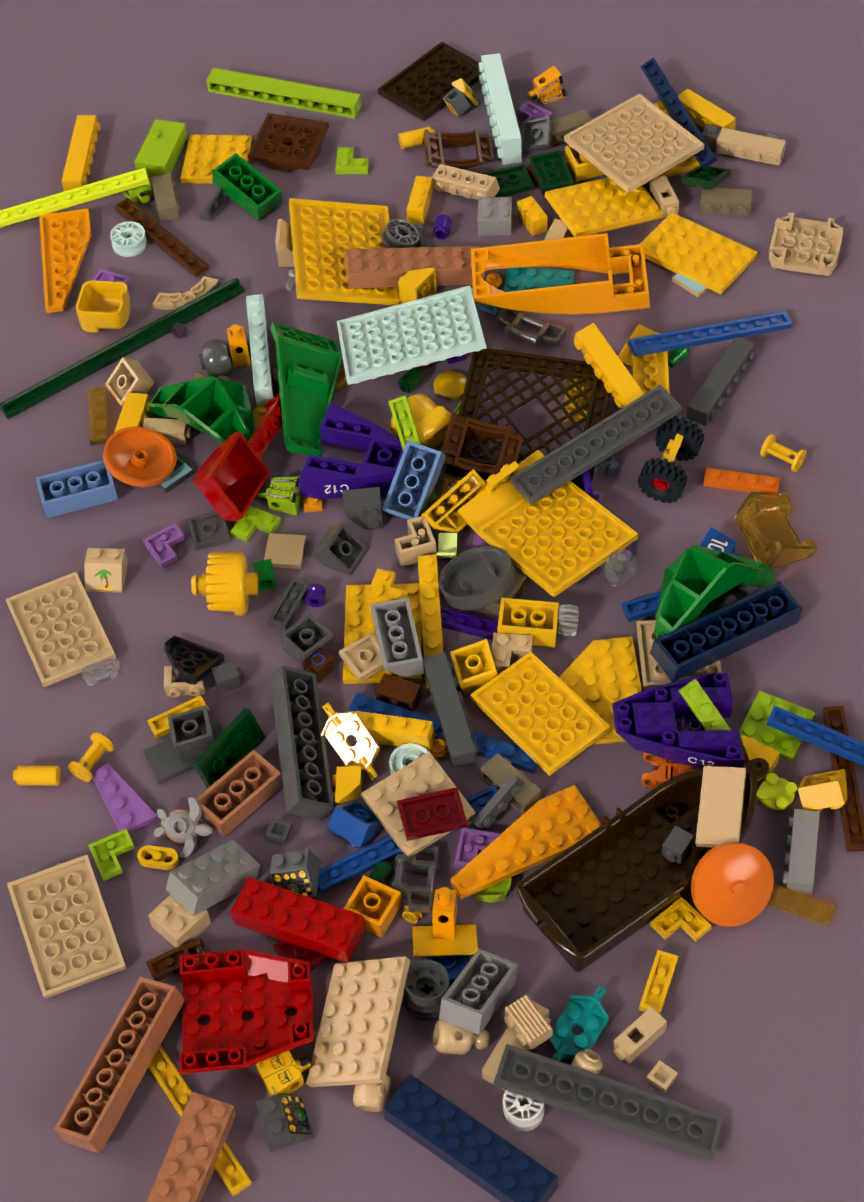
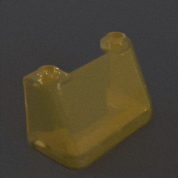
[735,491,817,569]

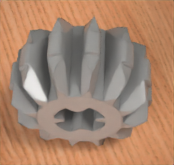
[557,604,579,637]

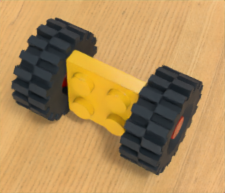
[637,416,704,503]

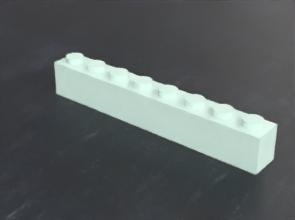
[246,294,274,407]

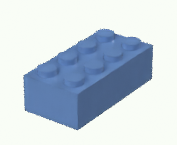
[382,440,446,520]
[36,460,118,518]

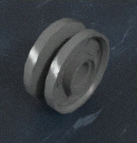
[381,219,419,248]

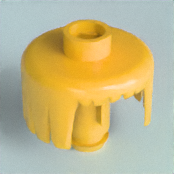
[191,552,258,617]

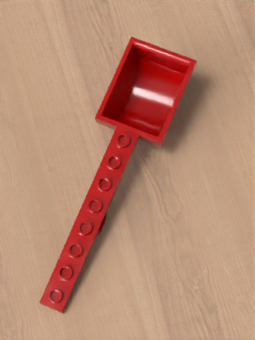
[193,392,282,521]

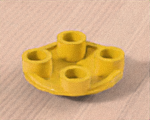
[433,371,467,400]

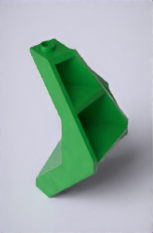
[147,376,264,459]
[654,545,775,638]

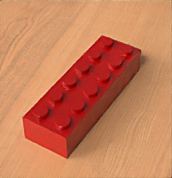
[230,877,366,963]

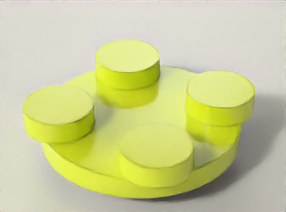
[757,773,797,810]

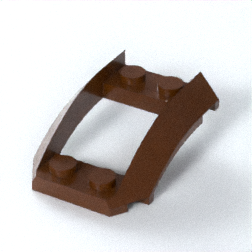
[422,128,494,169]
[441,412,523,474]

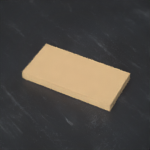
[695,766,746,847]

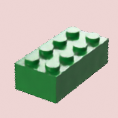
[212,153,282,221]

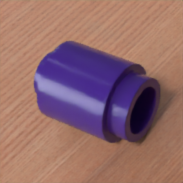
[433,214,452,240]

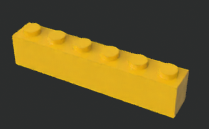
[62,115,100,191]
[574,323,644,408]

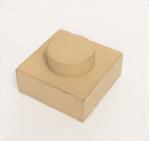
[646,1060,678,1093]

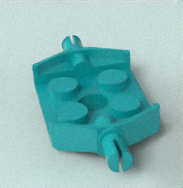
[547,987,609,1062]

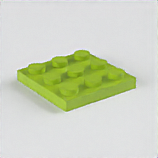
[739,690,816,762]

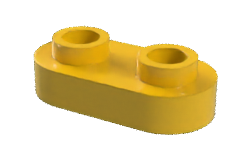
[137,845,179,870]

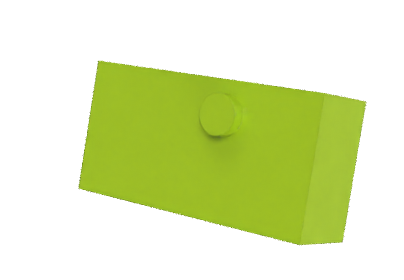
[134,119,188,179]

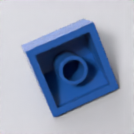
[327,800,383,848]

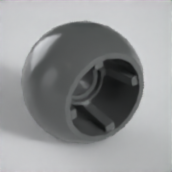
[199,339,234,377]

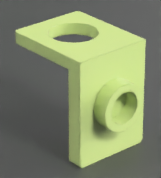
[437,533,457,559]

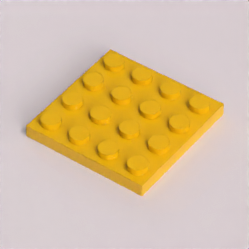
[180,134,253,184]

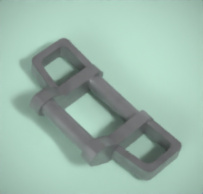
[497,308,566,345]
[391,846,439,913]

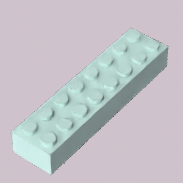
[479,53,522,165]

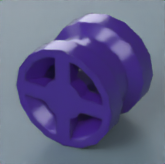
[305,584,326,607]

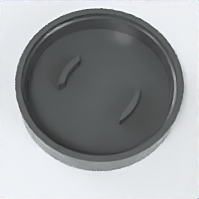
[438,546,516,610]

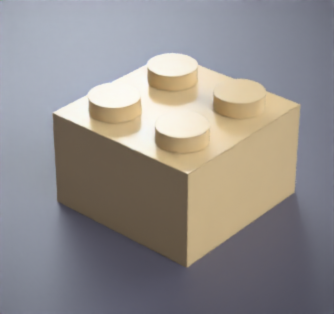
[148,894,211,948]

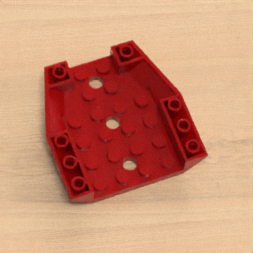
[179,949,314,1074]

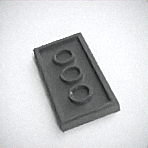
[143,718,223,784]

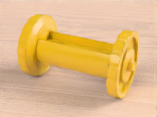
[760,434,807,473]
[68,732,114,782]

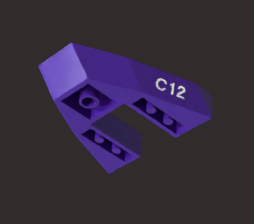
[298,402,403,499]
[612,673,745,768]

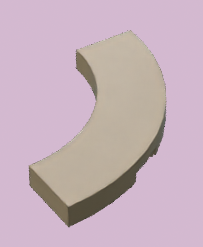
[152,276,220,310]

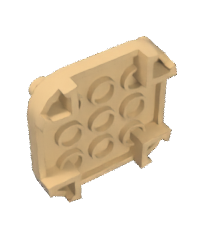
[769,213,843,276]

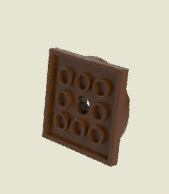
[247,113,329,172]

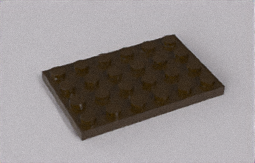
[378,42,482,121]

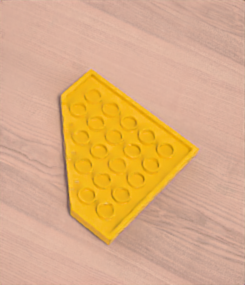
[559,636,642,745]

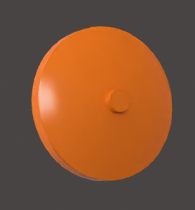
[103,427,177,487]
[691,842,774,927]

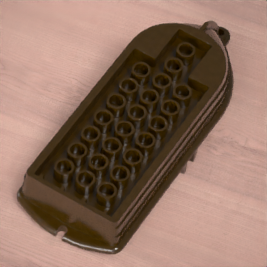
[516,758,769,972]

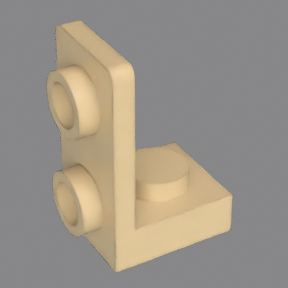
[164,666,205,697]

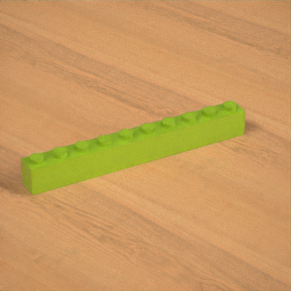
[206,68,361,119]

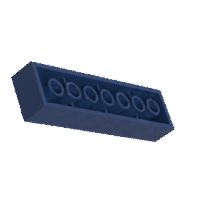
[650,581,803,682]
[383,1074,558,1202]

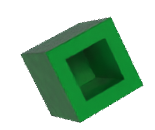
[252,559,276,591]

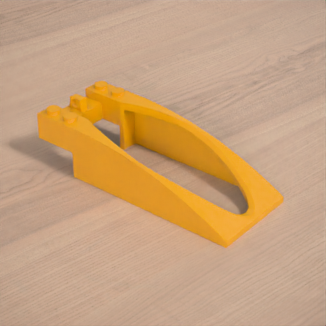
[471,233,650,314]

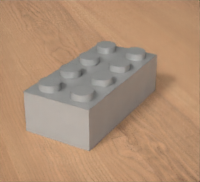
[166,839,260,916]
[439,949,518,1035]

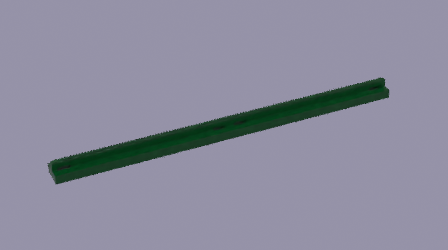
[0,278,244,419]

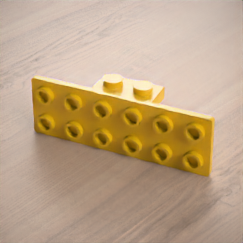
[457,450,544,533]

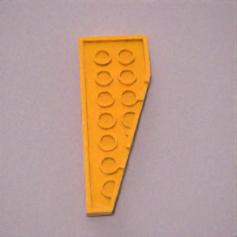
[39,208,91,313]
[450,785,601,900]

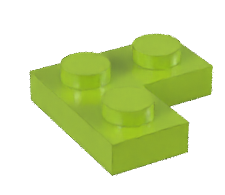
[335,147,369,174]
[230,506,281,542]
[88,829,135,881]

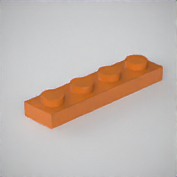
[703,467,780,497]

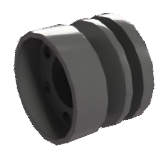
[404,960,449,1019]

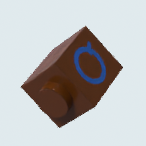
[303,648,335,683]

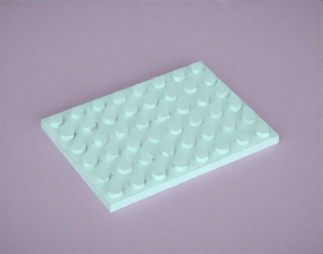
[337,285,486,385]

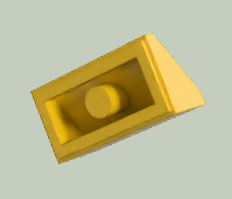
[451,78,478,106]

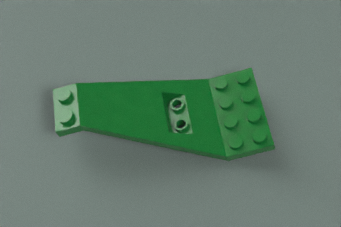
[270,322,343,457]

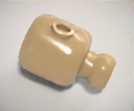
[433,1019,489,1055]
[353,1075,391,1112]

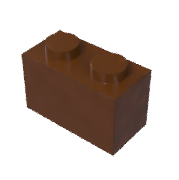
[375,673,422,711]

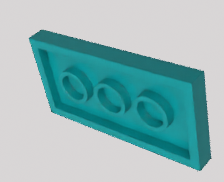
[503,268,575,292]

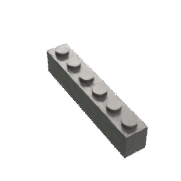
[687,336,756,426]
[422,652,479,767]

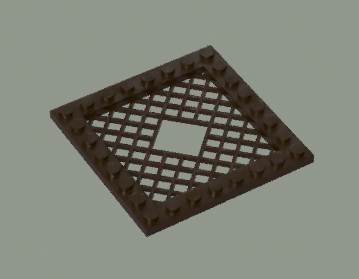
[445,348,611,491]

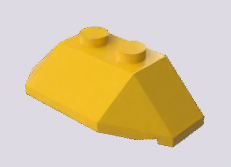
[422,469,486,533]

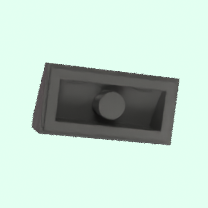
[200,187,224,222]

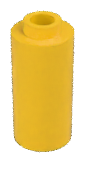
[398,126,435,149]
[13,765,61,786]

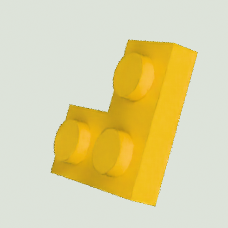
[366,568,408,604]
[650,897,712,942]

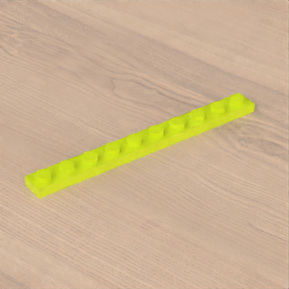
[0,168,149,228]

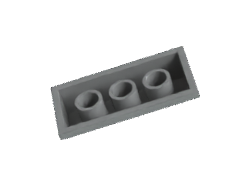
[370,598,424,677]

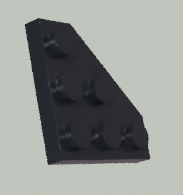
[164,635,225,685]

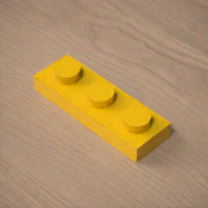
[147,695,210,739]
[639,950,679,1015]

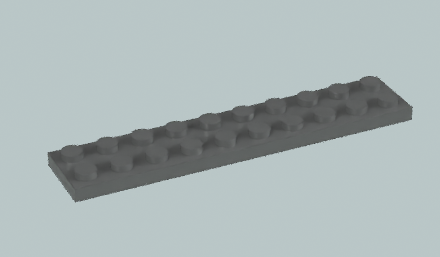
[509,385,682,505]
[493,1044,723,1161]

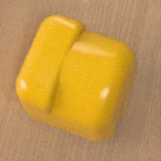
[76,280,130,333]
[390,393,451,449]

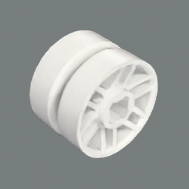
[503,1090,544,1132]

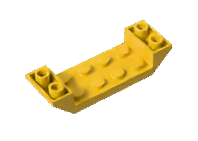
[628,346,670,394]

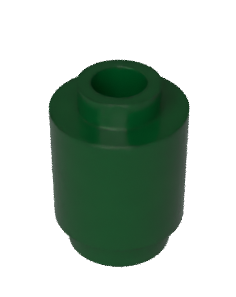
[398,368,423,393]
[368,861,395,886]

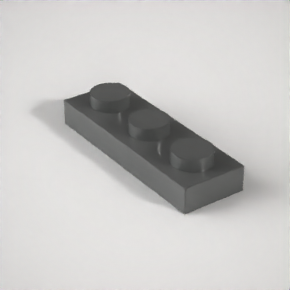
[268,578,310,631]
[472,774,524,830]

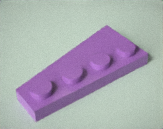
[90,764,159,833]

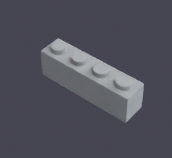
[783,809,820,895]

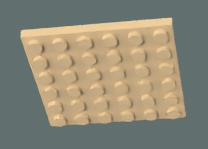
[564,93,704,193]

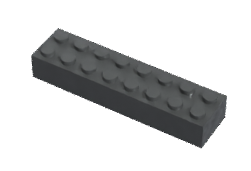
[270,665,334,820]

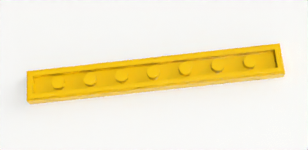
[148,1045,252,1197]

